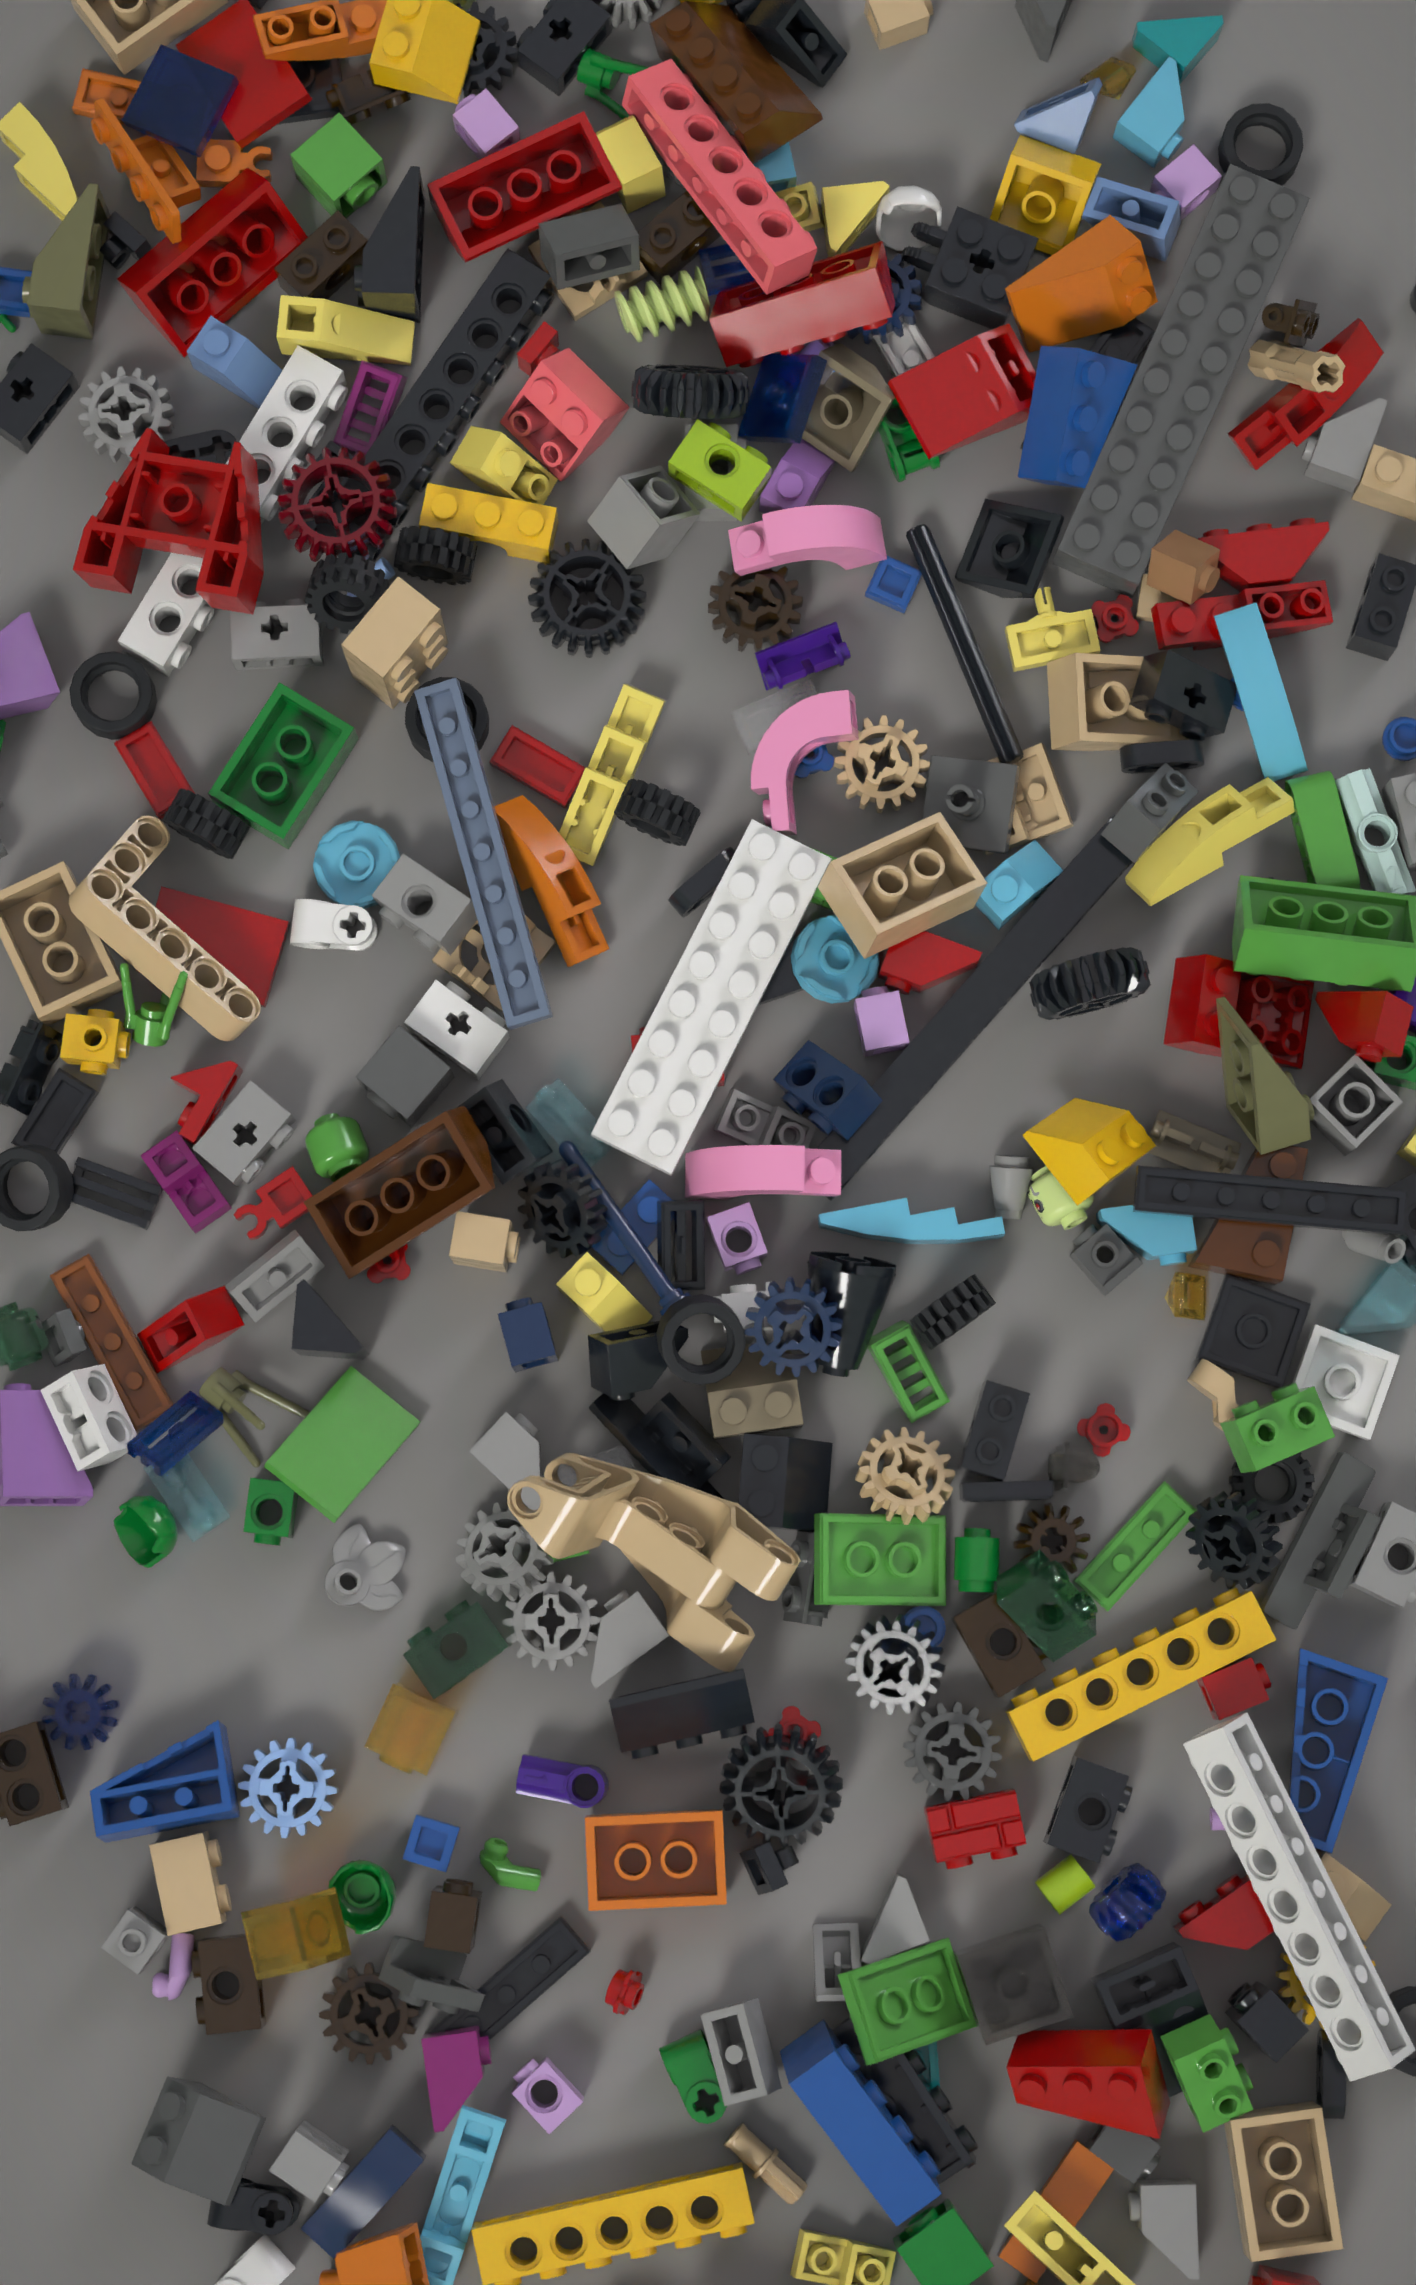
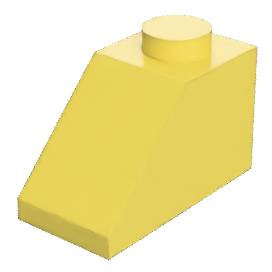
[556,1252,653,1332]

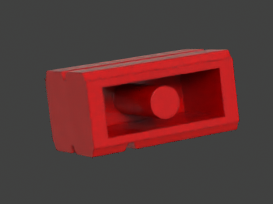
[924,1789,1026,1869]

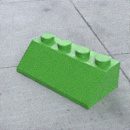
[1232,875,1416,992]

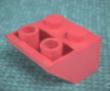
[500,347,630,482]

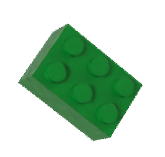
[208,682,359,850]

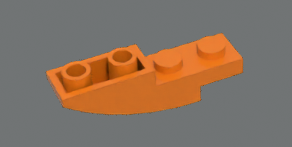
[253,0,387,61]
[494,795,609,967]

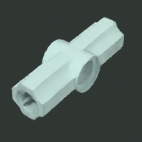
[1335,768,1416,895]

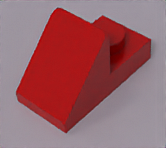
[170,1060,243,1145]

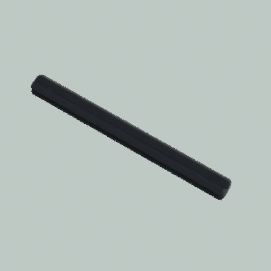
[906,524,1024,764]

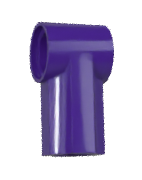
[516,1754,609,1808]

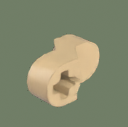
[1187,1359,1239,1432]

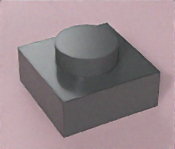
[37,1308,87,1367]

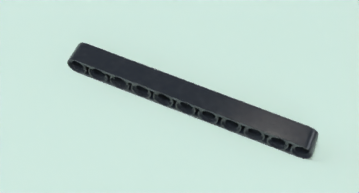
[816,815,1132,1201]

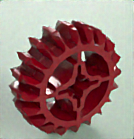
[277,446,397,562]

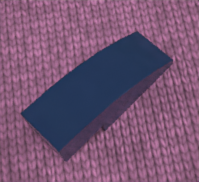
[300,2124,427,2260]

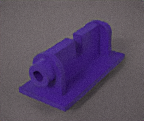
[755,622,851,691]

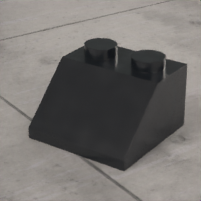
[738,1434,833,1532]

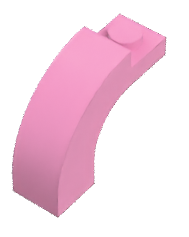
[728,505,887,576]
[751,690,859,836]
[685,1145,841,1200]

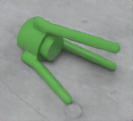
[120,963,188,1047]

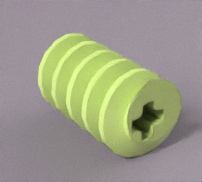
[614,266,710,343]

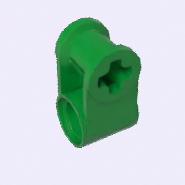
[878,394,940,483]
[659,2029,727,2124]

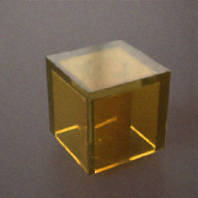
[364,1683,459,1776]
[240,1887,352,1980]

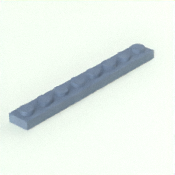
[414,678,553,1030]

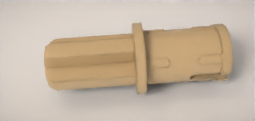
[723,2123,807,2205]

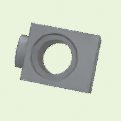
[101,1906,169,1975]

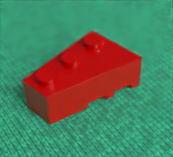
[1006,2029,1170,2139]

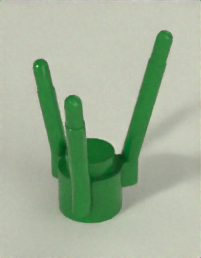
[577,49,649,119]

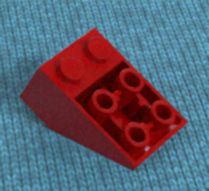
[887,323,1036,459]
[1163,954,1314,1069]

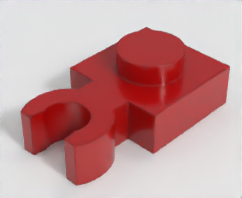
[234,1166,313,1240]

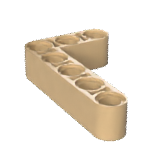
[69,815,261,1041]

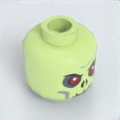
[1028,1166,1094,1230]

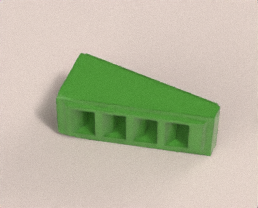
[868,1320,950,1423]

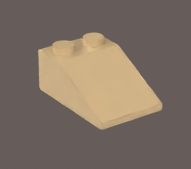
[1047,653,1190,751]

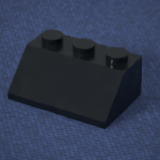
[609,1668,755,1759]

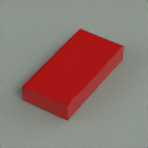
[114,721,195,820]
[489,725,586,809]

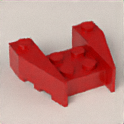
[73,428,264,615]

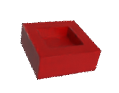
[517,321,560,376]

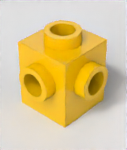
[60,1009,131,1075]

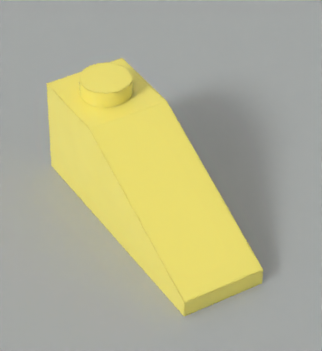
[1003,2190,1135,2285]

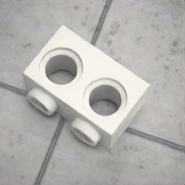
[40,1364,142,1471]

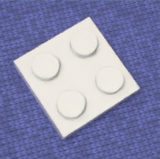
[1292,1324,1400,1441]

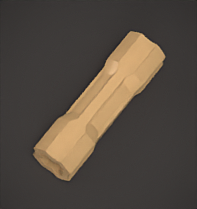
[1247,339,1345,393]

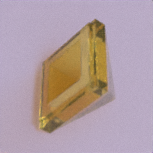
[1079,57,1136,100]
[1164,1272,1206,1321]

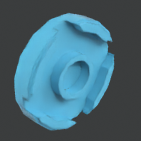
[313,820,400,909]
[790,915,880,1004]

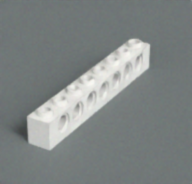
[118,345,348,677]
[1183,1712,1415,2082]

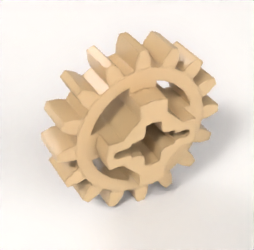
[834,715,930,813]
[855,1427,955,1525]

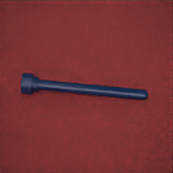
[559,1141,691,1316]

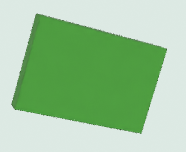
[264,1366,420,1524]
[814,1513,946,1606]
[838,1937,977,2066]

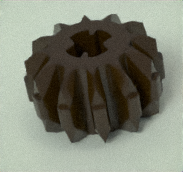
[1013,1503,1091,1580]

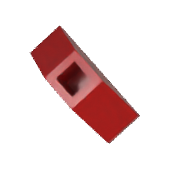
[1198,518,1330,592]
[1173,1874,1274,1950]

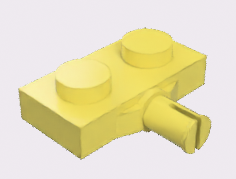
[1004,587,1101,672]

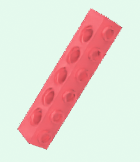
[622,59,818,295]

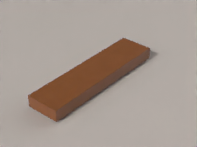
[50,1254,177,1432]

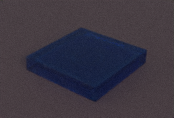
[122,45,239,157]
[738,354,828,444]

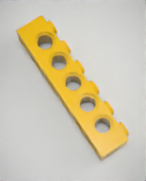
[1005,1587,1276,1761]
[471,2162,755,2285]

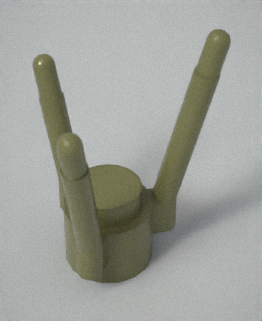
[199,1367,310,1467]

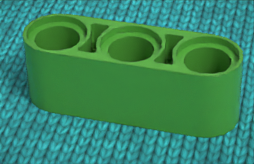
[1285,770,1360,889]

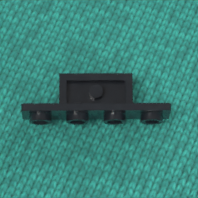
[589,1392,731,1499]

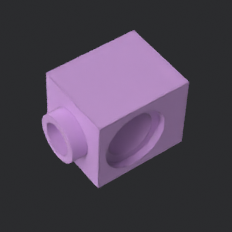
[452,89,520,160]
[1149,144,1222,220]
[853,986,909,1057]
[707,1202,768,1275]
[512,2056,584,2134]

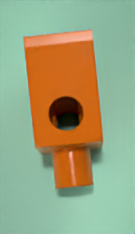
[319,2222,429,2285]

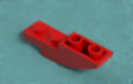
[1228,318,1384,470]
[1151,580,1333,651]

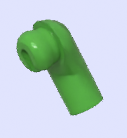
[480,1838,541,1892]

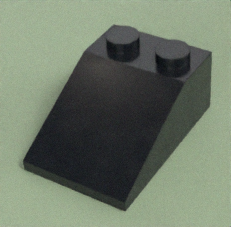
[354,166,425,323]

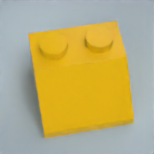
[369,0,481,104]
[990,135,1101,255]
[1022,1098,1156,1206]

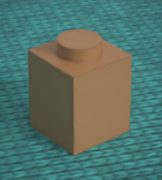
[1146,529,1220,605]

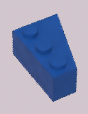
[1018,346,1137,488]
[90,1720,240,1843]

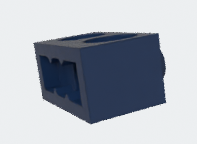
[773,1040,883,1141]
[498,1297,559,1373]

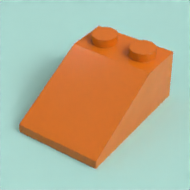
[1005,215,1158,353]

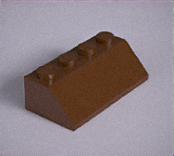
[650,1,823,165]
[304,1106,495,1279]

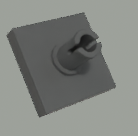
[922,755,1020,854]

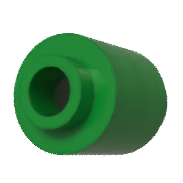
[954,1528,1000,1593]

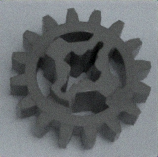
[903,1701,1002,1801]

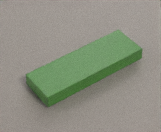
[1073,1481,1197,1612]

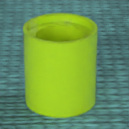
[1035,1854,1095,1915]

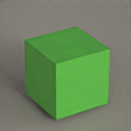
[290,113,388,219]

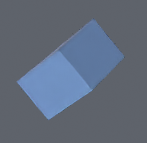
[1014,77,1102,154]

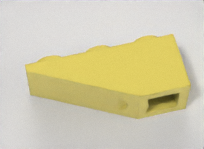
[276,295,415,365]

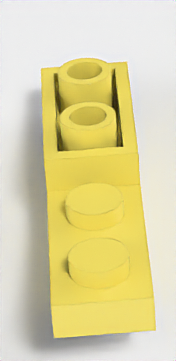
[1125,777,1295,906]

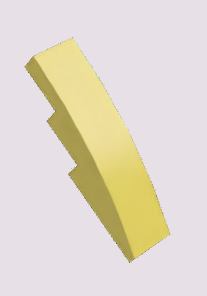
[559,684,666,866]

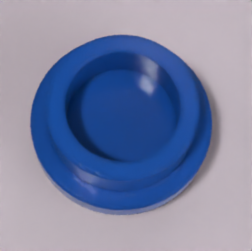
[1382,717,1416,761]

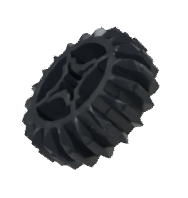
[631,364,750,420]
[528,538,647,658]
[1029,947,1151,1020]
[719,1723,843,1848]

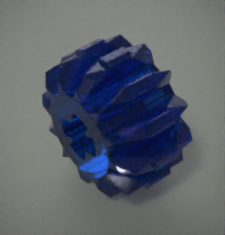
[42,1673,120,1751]
[1089,1863,1167,1942]

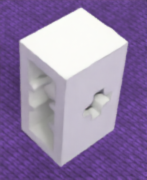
[404,980,510,1080]

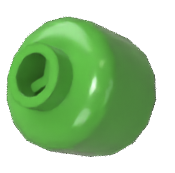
[305,1113,369,1182]

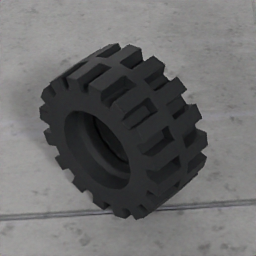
[305,553,390,634]

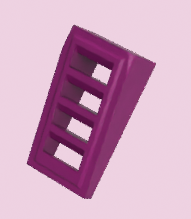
[333,360,408,455]

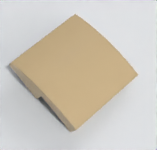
[985,743,1074,855]

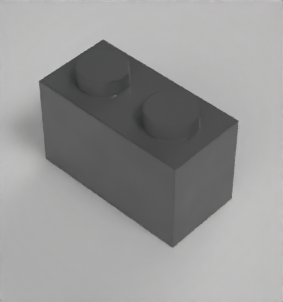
[539,203,640,290]

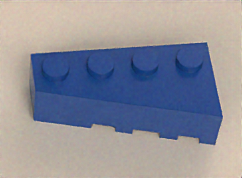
[1289,1648,1388,1854]
[779,2019,942,2227]

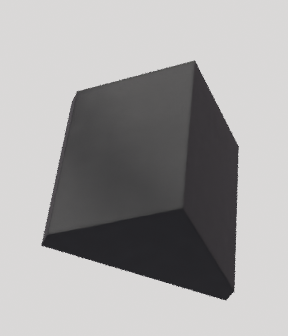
[291,1279,370,1360]

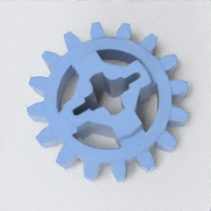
[238,1738,339,1838]

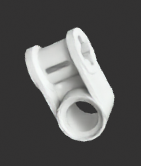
[290,899,378,951]
[215,2234,296,2285]

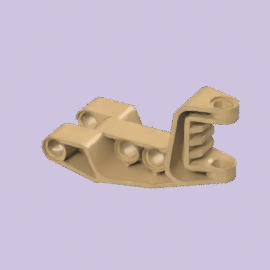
[507,1453,800,1672]

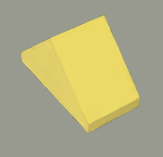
[595,115,666,214]
[821,181,890,258]

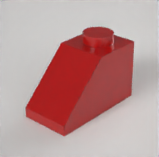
[878,931,982,995]
[1315,991,1414,1062]
[137,1285,245,1374]

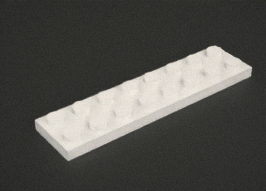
[591,819,832,1176]

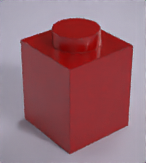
[1197,1657,1271,1720]

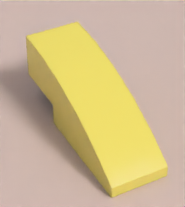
[0,102,78,221]

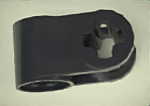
[207,2178,300,2235]

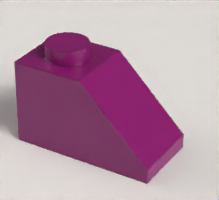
[421,2026,492,2133]

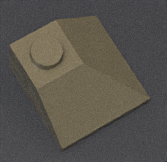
[781,343,895,472]

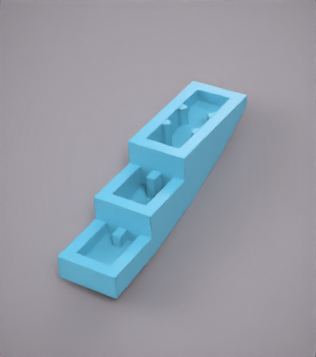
[817,1198,1005,1244]

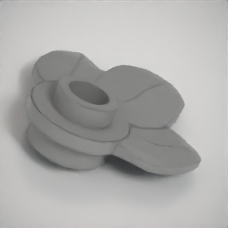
[324,1524,406,1611]

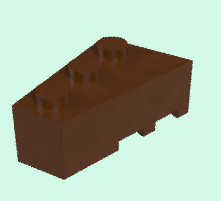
[1188,1146,1308,1285]

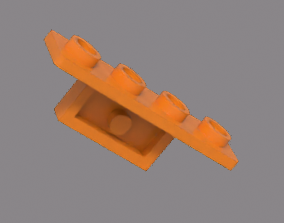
[91,98,201,244]

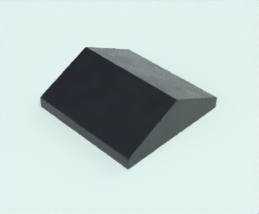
[955,499,1065,598]

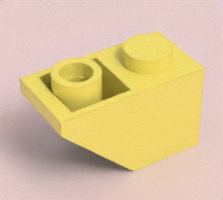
[450,426,558,505]

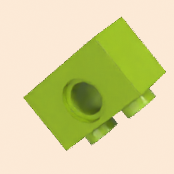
[668,419,771,522]

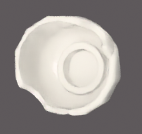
[876,186,942,251]

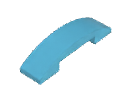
[1214,602,1308,782]
[420,2105,507,2285]

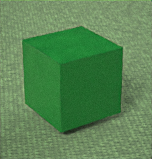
[893,2198,994,2285]

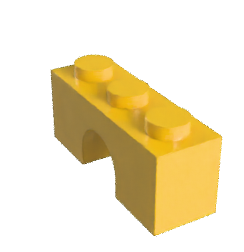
[419,483,559,564]

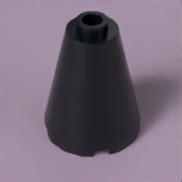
[807,1251,896,1377]

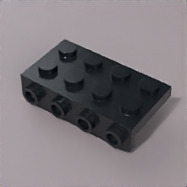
[831,2017,978,2184]

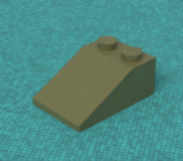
[22,183,111,340]
[1216,997,1314,1155]

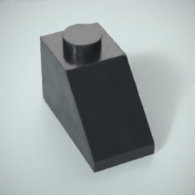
[745,0,848,87]
[588,1321,689,1401]

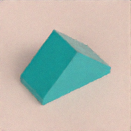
[1132,15,1223,84]

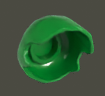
[114,1496,178,1568]
[327,1860,397,1935]

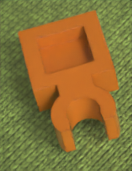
[196,139,273,188]

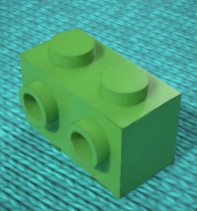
[1220,1383,1335,1473]
[1160,2014,1254,2133]

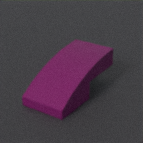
[140,1130,232,1234]

